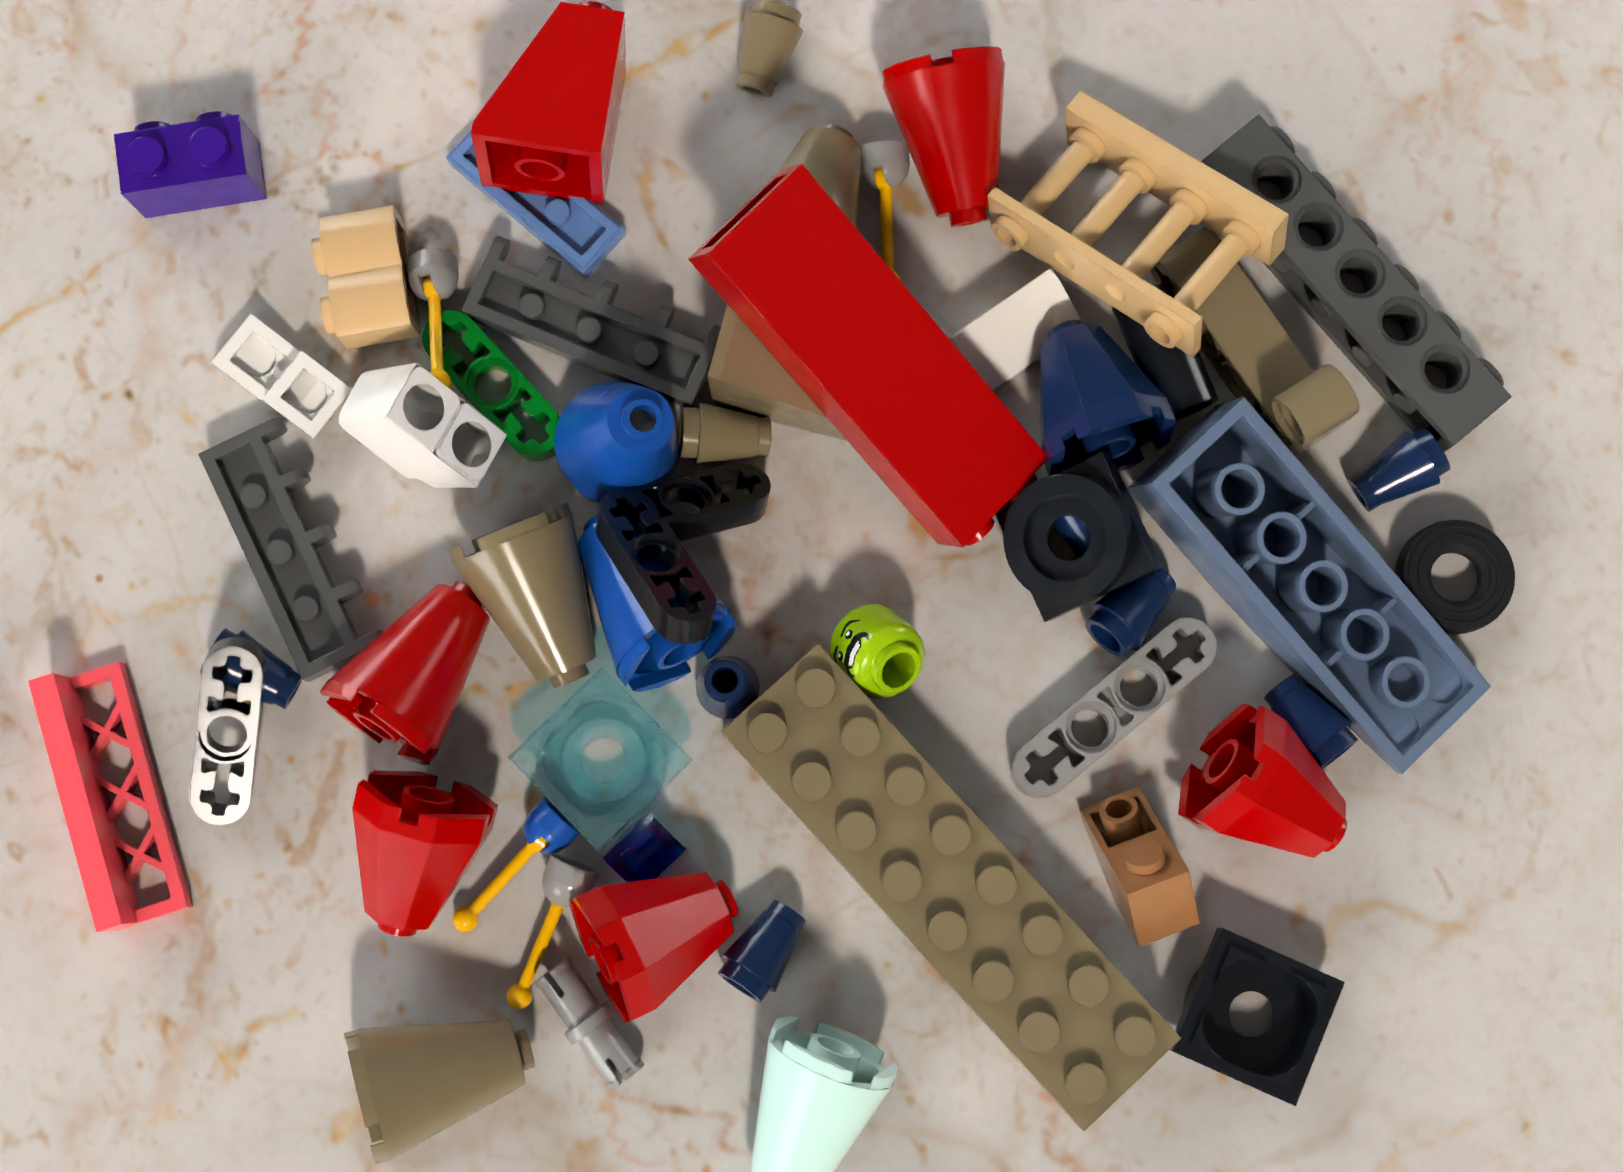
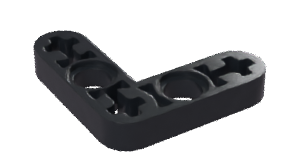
[595,463,771,644]

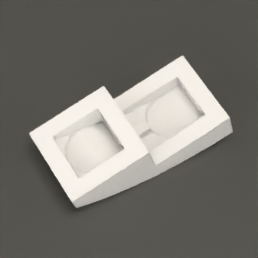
[211,313,352,439]

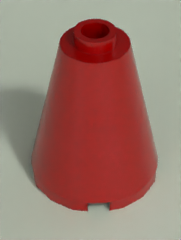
[882,46,1005,227]
[320,581,490,765]

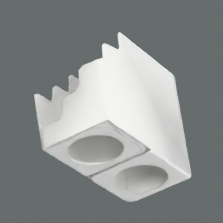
[339,363,507,488]

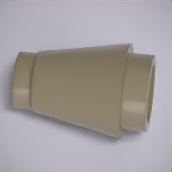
[737,0,803,97]
[679,402,771,465]

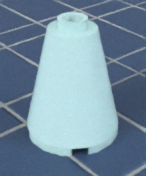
[750,1016,898,1172]

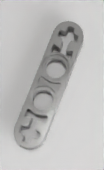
[1010,617,1217,798]

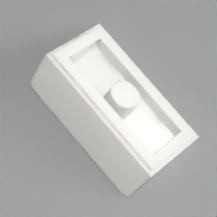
[950,268,1081,391]

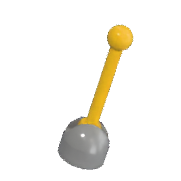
[861,140,910,281]
[408,248,459,388]
[506,854,599,1010]

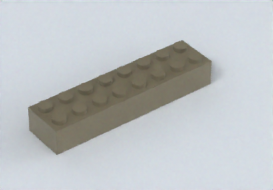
[721,643,1181,1131]

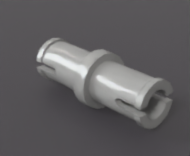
[534,957,644,1090]

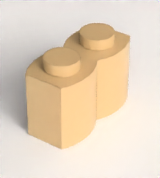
[311,205,421,350]

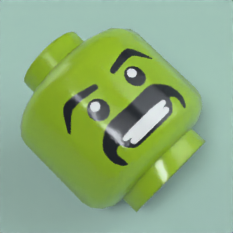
[829,604,925,699]

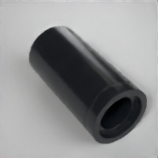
[1112,283,1219,421]

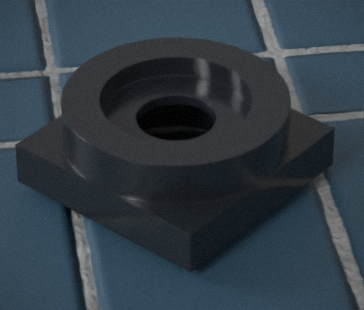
[995,451,1163,622]
[1170,927,1345,1106]

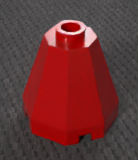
[1178,704,1347,858]
[352,770,498,937]
[569,872,738,1023]

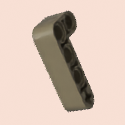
[1151,227,1359,456]

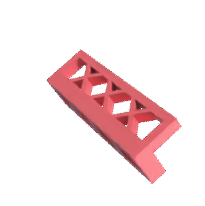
[28,662,193,932]

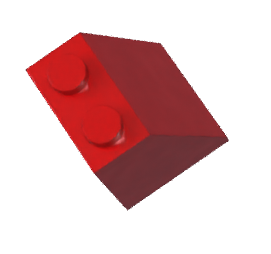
[471,1,626,205]

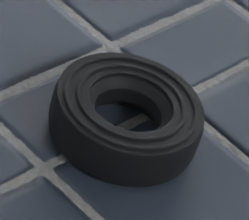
[1395,520,1515,635]

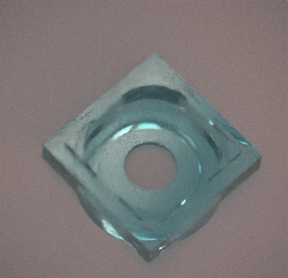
[508,667,693,851]

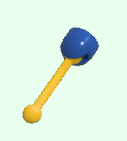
[452,797,581,932]

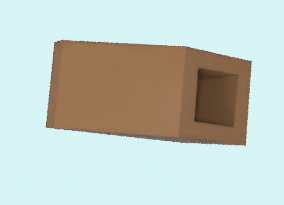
[1079,786,1200,947]

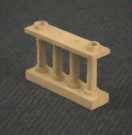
[987,91,1289,357]

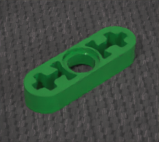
[422,310,559,462]

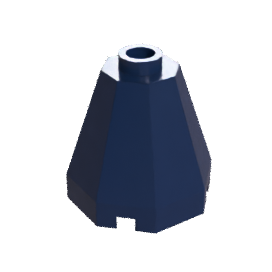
[1039,320,1176,476]

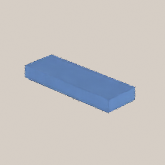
[446,131,626,279]

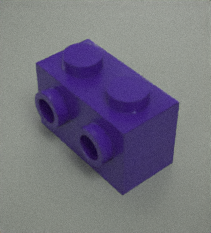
[114,111,267,218]

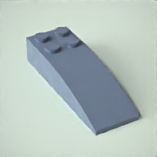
[1127,397,1491,774]

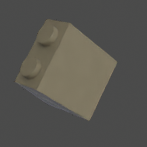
[707,304,847,441]

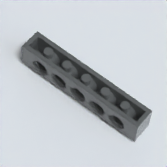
[1201,114,1512,452]

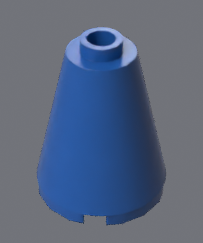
[553,381,680,503]
[578,514,737,692]

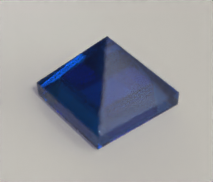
[602,813,686,882]

